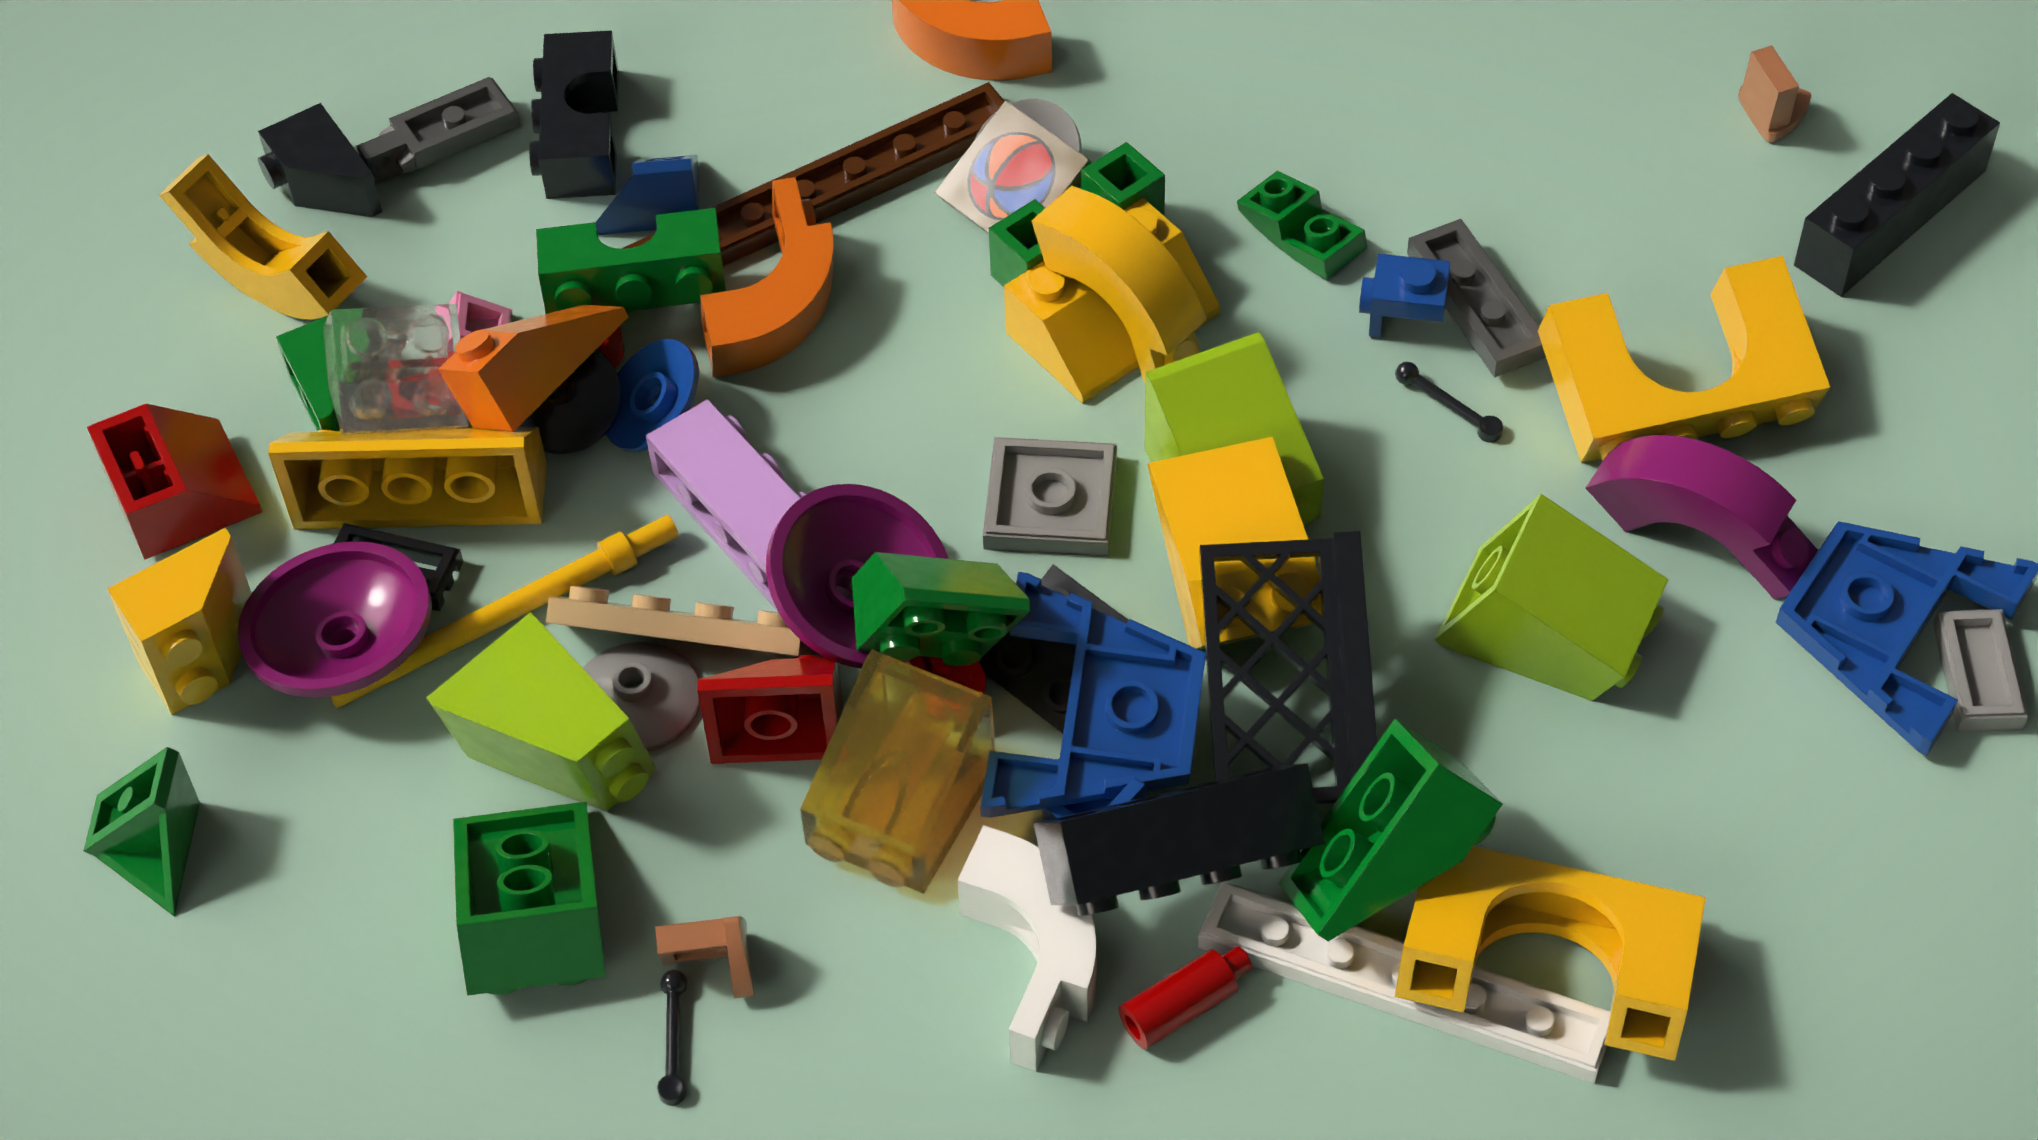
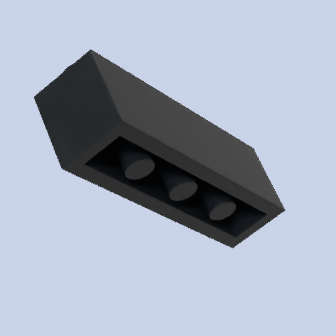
[1794,93,2000,297]
[1034,763,1325,916]

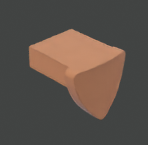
[1738,45,1812,142]
[655,916,754,999]

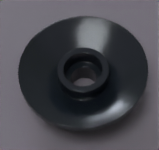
[519,349,621,454]

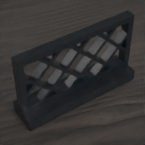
[1199,531,1377,804]

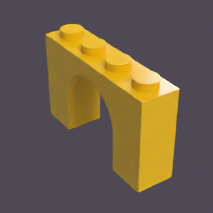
[1538,256,1830,463]
[1395,846,1706,1061]

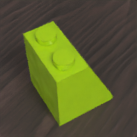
[1144,332,1324,526]
[1434,494,1669,701]
[426,612,657,812]

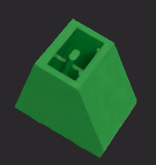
[852,552,1030,666]

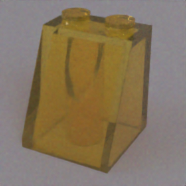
[800,650,995,894]

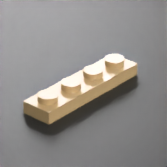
[546,586,811,656]

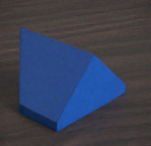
[596,155,700,235]

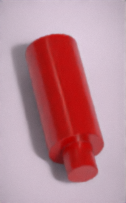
[1118,946,1253,1050]

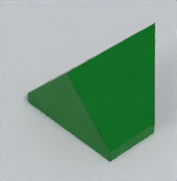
[83,747,200,917]

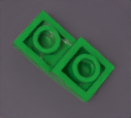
[1237,170,1367,279]

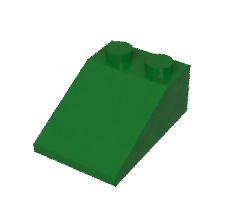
[1278,718,1503,942]
[453,802,606,996]

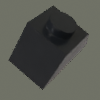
[258,103,382,217]

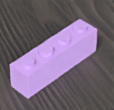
[646,399,851,611]

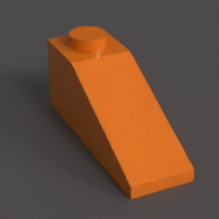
[438,305,629,432]

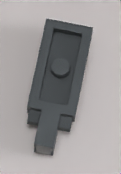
[357,77,520,183]

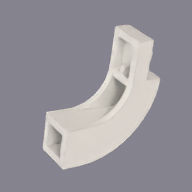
[958,825,1097,1072]

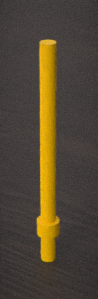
[329,514,679,709]

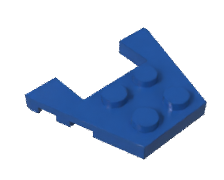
[1776,521,2038,756]
[980,572,1206,818]

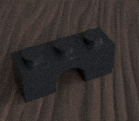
[529,30,619,199]

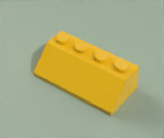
[268,427,547,529]

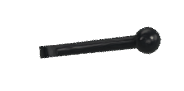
[1395,362,1503,443]
[657,969,688,1106]

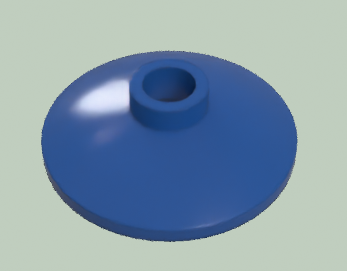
[606,339,699,452]

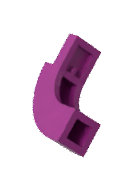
[1585,435,1818,599]

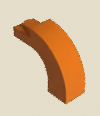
[892,0,1052,81]
[700,177,833,378]

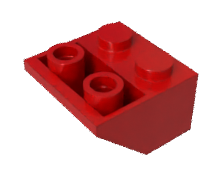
[87,403,263,560]

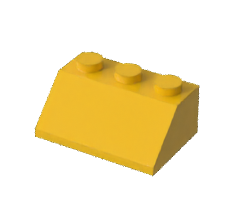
[1004,198,1220,404]

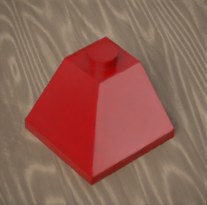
[697,655,842,764]

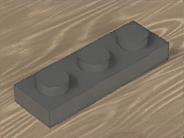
[1407,219,1546,378]

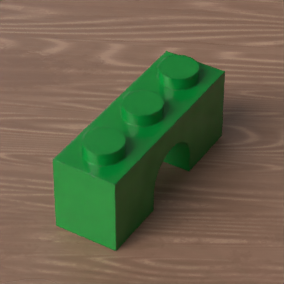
[988,142,1165,287]
[536,208,726,314]

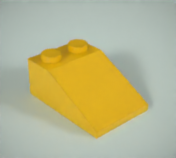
[1147,436,1322,650]

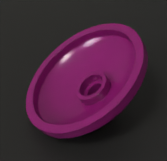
[766,484,949,669]
[238,542,432,697]

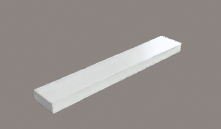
[1198,881,1610,1084]

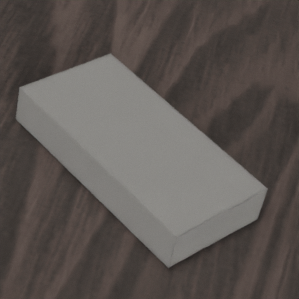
[1933,609,2028,732]

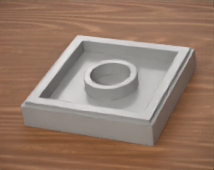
[983,437,1118,556]

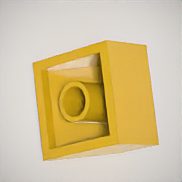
[107,527,252,715]

